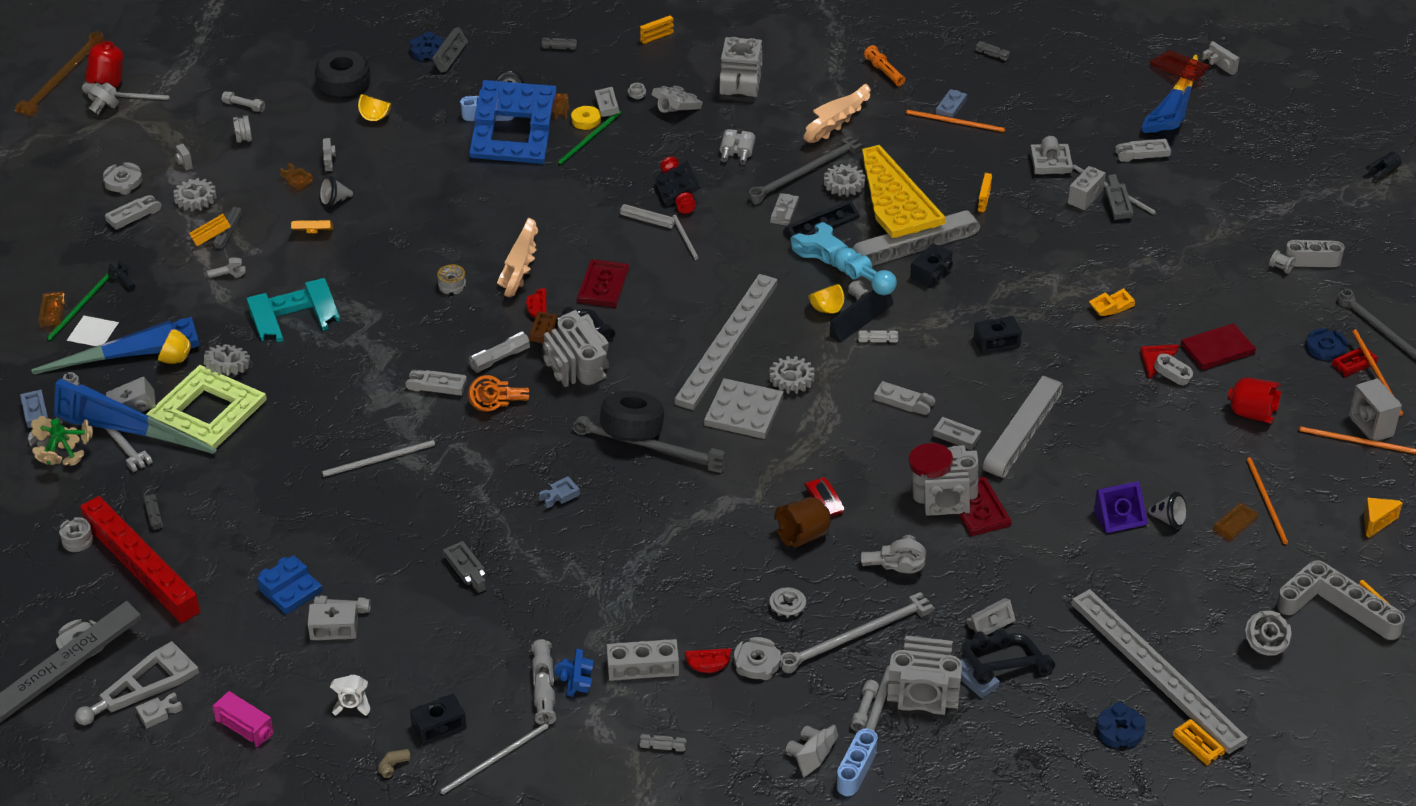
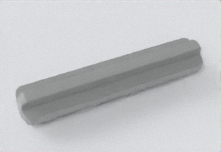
[620,204,675,229]

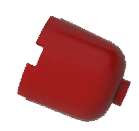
[85,41,124,87]
[1228,378,1281,424]

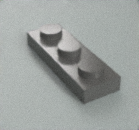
[432,27,468,73]

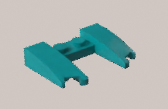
[246,278,340,342]

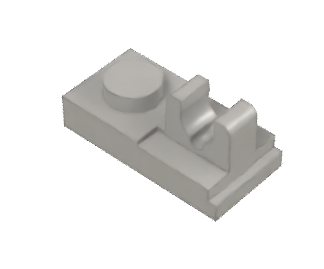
[1202,41,1239,75]
[770,193,799,226]
[966,598,1015,635]

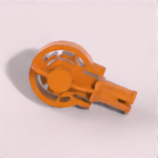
[468,375,529,412]

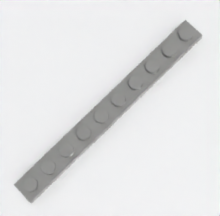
[675,274,777,411]
[1072,589,1248,754]

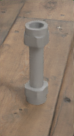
[222,91,266,112]
[314,595,371,614]
[851,680,879,732]

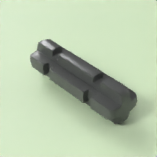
[542,38,577,50]
[976,41,1010,61]
[144,494,163,530]
[639,733,687,752]

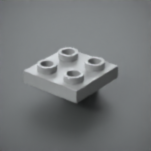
[651,86,703,113]
[1030,136,1073,174]

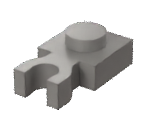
[323,138,336,171]
[136,692,183,729]

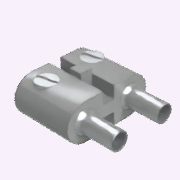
[719,129,756,165]

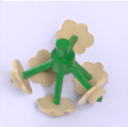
[31,416,93,466]

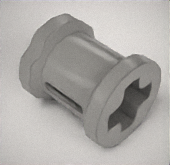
[1269,250,1296,274]
[848,280,871,301]

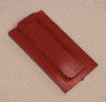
[1150,50,1210,81]

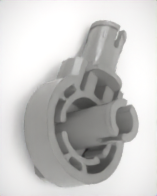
[82,82,120,115]
[861,535,926,573]

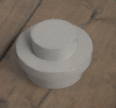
[628,83,646,99]

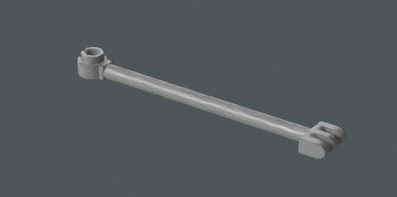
[63,372,153,473]
[780,592,935,673]

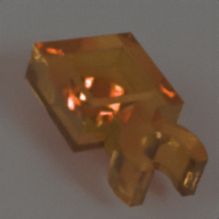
[552,93,569,119]
[280,163,313,190]

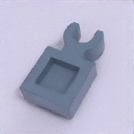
[539,476,580,508]

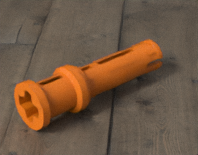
[864,45,905,86]

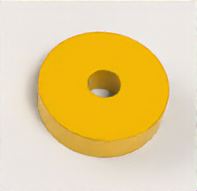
[571,106,601,130]

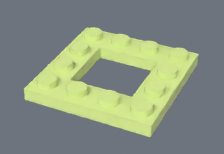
[146,365,267,449]

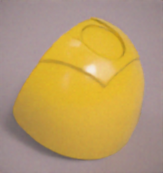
[358,94,392,121]
[808,284,844,314]
[158,329,191,364]

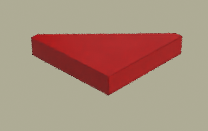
[1140,344,1179,378]

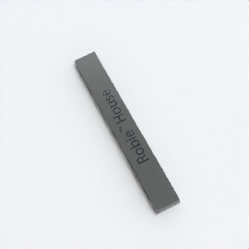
[0,601,142,723]

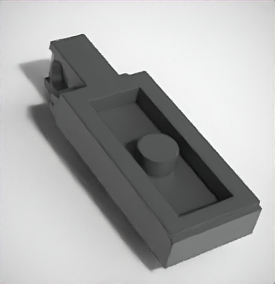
[1105,174,1133,220]
[443,541,486,593]

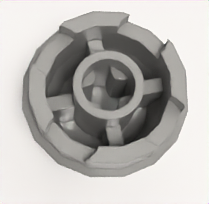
[1245,611,1292,656]

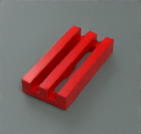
[1332,347,1378,377]

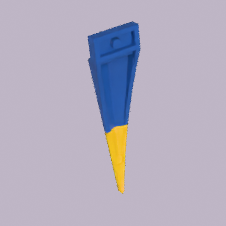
[1141,55,1198,133]

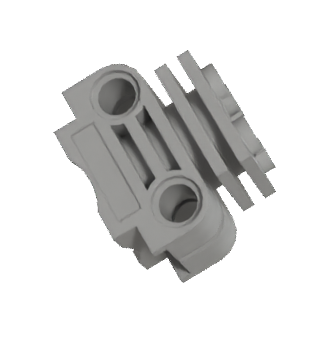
[720,37,763,97]
[543,310,609,387]
[911,445,978,516]
[887,636,962,715]

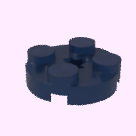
[410,32,445,61]
[1097,702,1146,748]

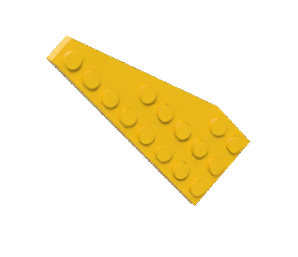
[862,145,946,238]

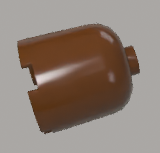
[774,497,831,548]

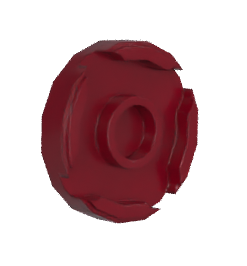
[909,443,953,478]

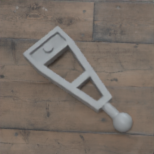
[75,641,199,725]

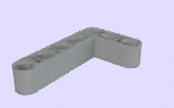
[1277,560,1405,640]

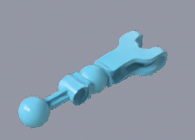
[791,222,897,296]

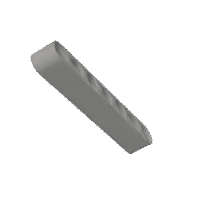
[852,210,980,266]
[983,376,1063,478]

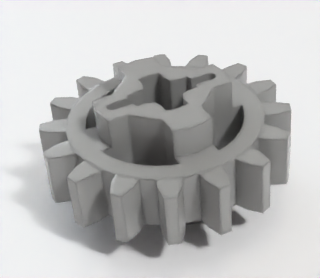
[824,164,865,197]
[174,178,217,211]
[204,344,250,376]
[770,356,815,394]

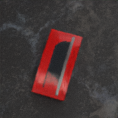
[804,477,844,517]

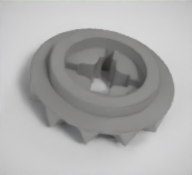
[770,587,806,618]

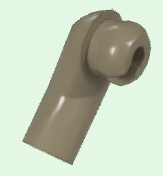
[378,749,410,778]

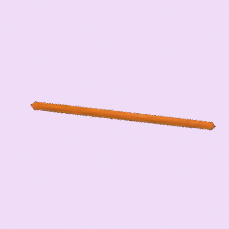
[905,110,1006,132]
[1352,330,1403,416]
[1298,426,1416,454]
[1247,457,1288,545]

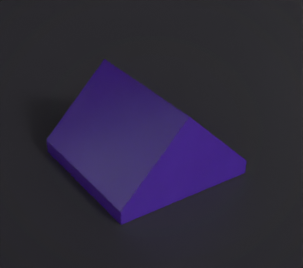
[1094,481,1148,533]

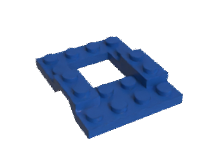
[469,80,557,164]

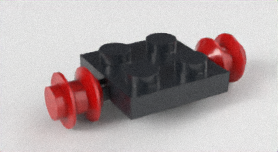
[655,157,701,214]

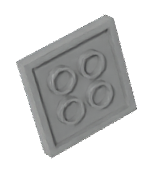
[704,378,784,439]

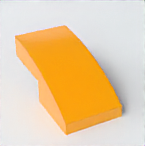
[1089,288,1135,316]

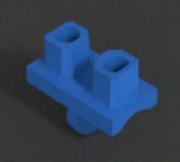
[554,649,594,697]

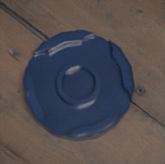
[1306,328,1348,361]

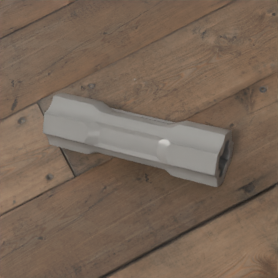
[469,331,530,373]

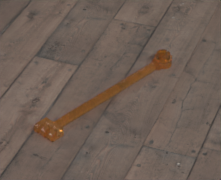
[15,31,105,116]

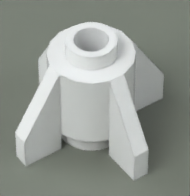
[330,675,370,716]

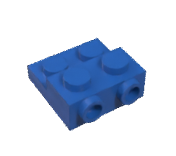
[257,555,323,614]

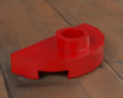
[526,288,547,318]
[685,648,731,673]

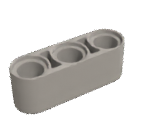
[1285,240,1345,267]

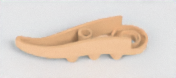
[803,84,871,143]
[497,218,538,298]

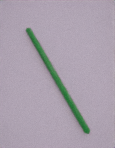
[558,111,621,165]
[47,273,110,340]

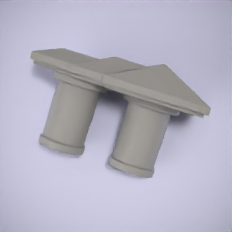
[786,724,839,777]

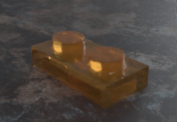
[38,292,65,326]

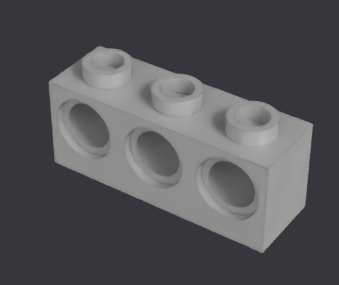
[607,639,679,681]

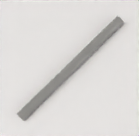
[114,92,170,100]
[672,215,699,260]

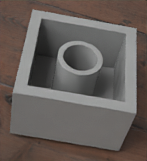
[1348,378,1402,441]

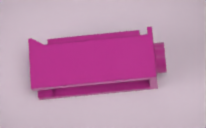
[212,691,274,747]

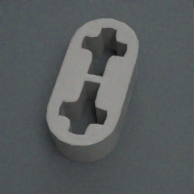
[1154,353,1193,385]

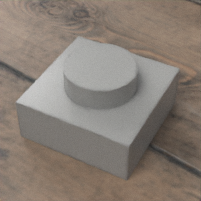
[175,144,193,171]

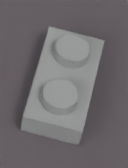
[595,87,619,117]
[933,417,981,450]

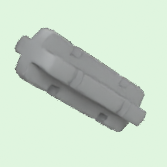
[858,330,898,343]

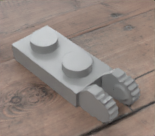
[1115,139,1171,162]
[105,195,162,230]
[405,370,467,396]
[874,381,935,415]

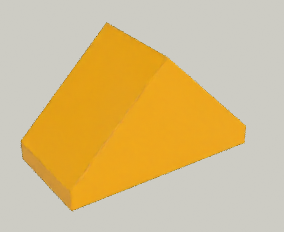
[1364,498,1403,538]

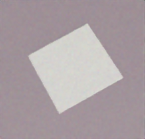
[67,316,119,346]

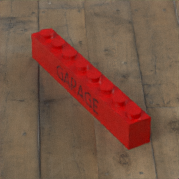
[80,496,200,624]

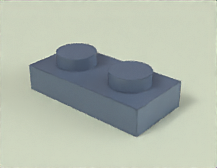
[935,89,967,118]
[20,390,48,428]
[959,656,1000,698]

